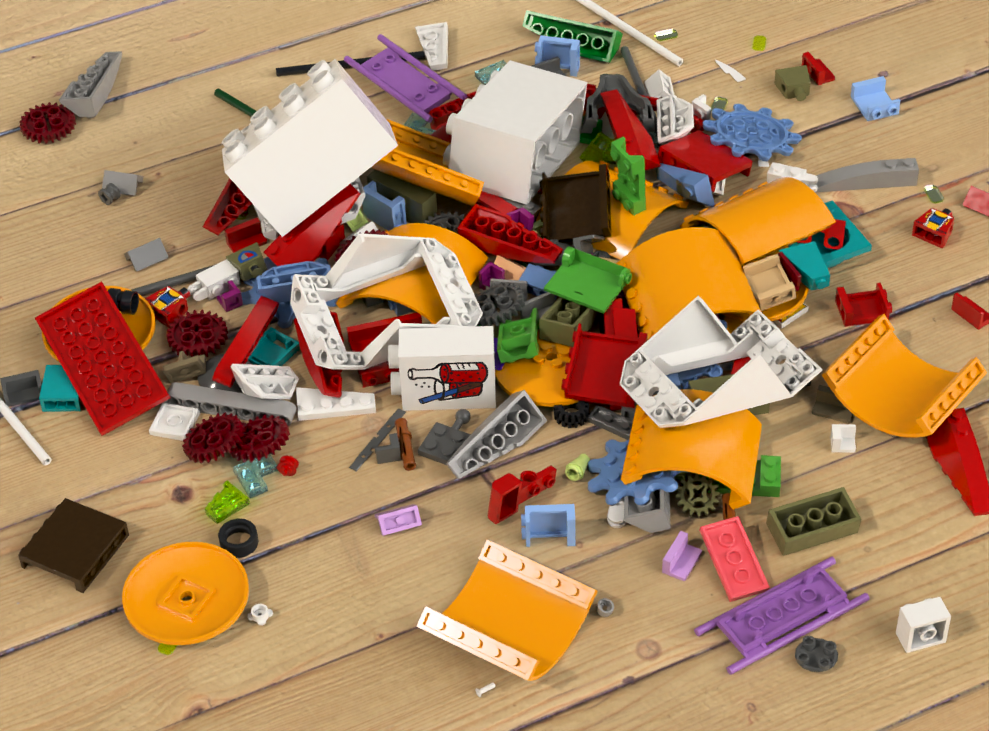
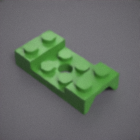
[610,136,646,216]
[497,308,540,363]
[699,455,781,497]

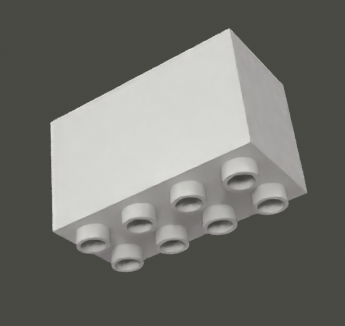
[222,59,398,237]
[443,60,587,205]

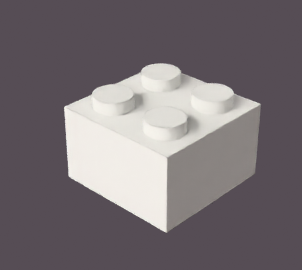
[896,597,951,653]

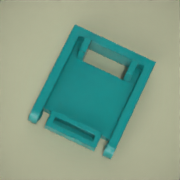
[248,327,300,366]

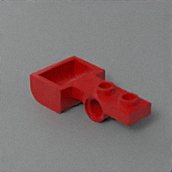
[487,465,557,524]

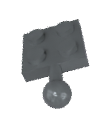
[418,409,471,465]

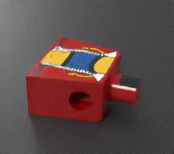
[912,208,954,249]
[145,286,190,328]

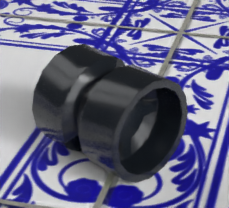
[108,288,139,315]

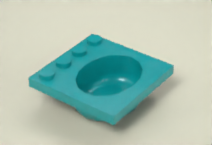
[787,200,872,268]

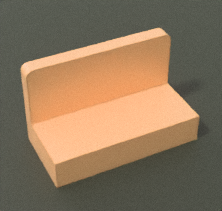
[494,255,526,280]

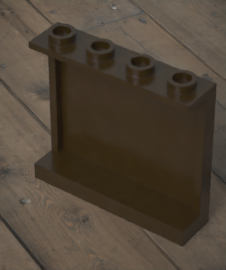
[539,164,612,243]
[18,498,129,593]

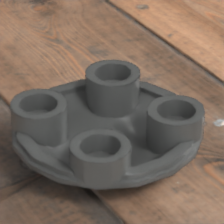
[795,636,838,672]

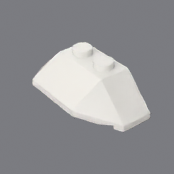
[657,94,694,145]
[231,364,299,399]

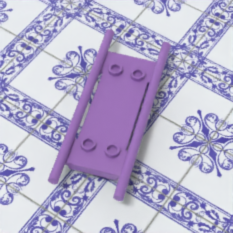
[344,34,467,123]
[694,556,870,675]

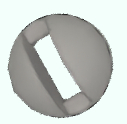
[596,598,614,617]

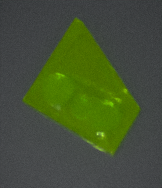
[579,132,617,164]
[205,480,250,524]

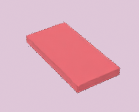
[699,516,770,602]

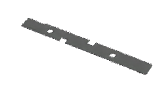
[349,409,406,471]

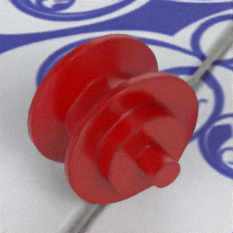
[277,455,299,476]

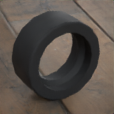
[218,518,259,558]

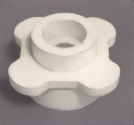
[248,604,273,625]

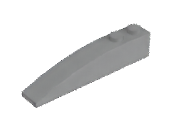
[59,51,122,118]
[816,158,919,192]
[446,390,547,479]
[624,489,671,533]

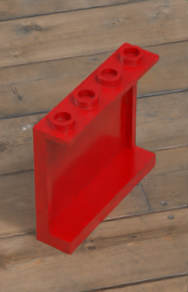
[658,130,753,193]
[346,312,422,388]
[561,324,648,408]

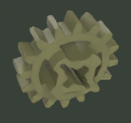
[676,473,720,518]

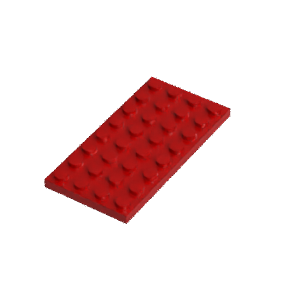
[35,281,170,436]

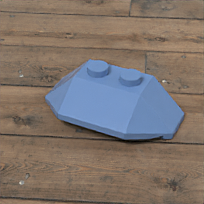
[256,261,331,303]

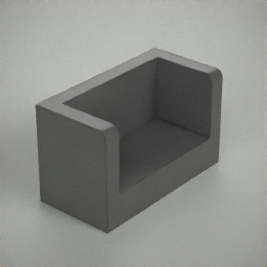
[0,370,42,407]

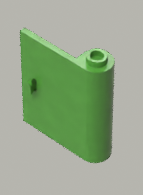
[544,246,632,314]

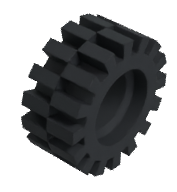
[554,400,589,428]

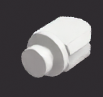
[607,497,626,528]

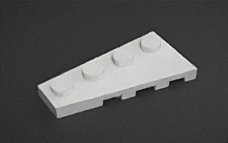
[415,22,448,70]
[296,387,376,421]

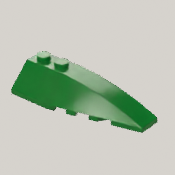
[522,10,623,63]

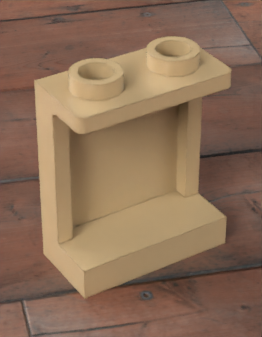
[743,254,796,311]

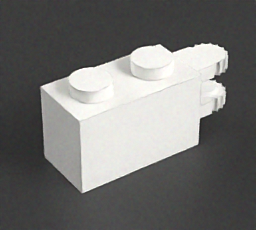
[767,162,818,192]
[188,259,241,301]

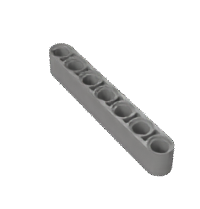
[165,382,297,426]

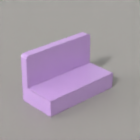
[375,504,422,536]
[662,531,702,581]

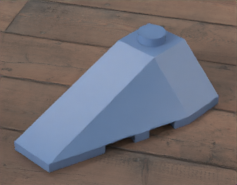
[655,163,715,207]

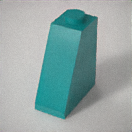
[779,241,830,291]
[39,365,81,412]

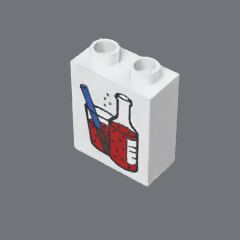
[388,326,496,411]

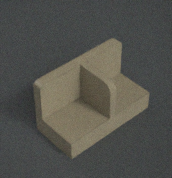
[163,351,206,383]

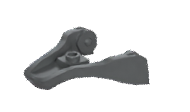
[580,74,656,134]

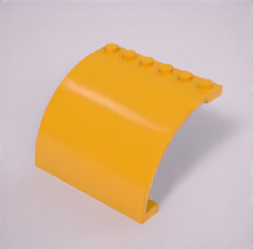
[371,119,484,206]
[536,160,689,260]
[680,177,836,267]
[336,223,488,324]
[616,227,761,340]
[821,314,987,438]
[621,389,762,510]
[417,540,598,681]

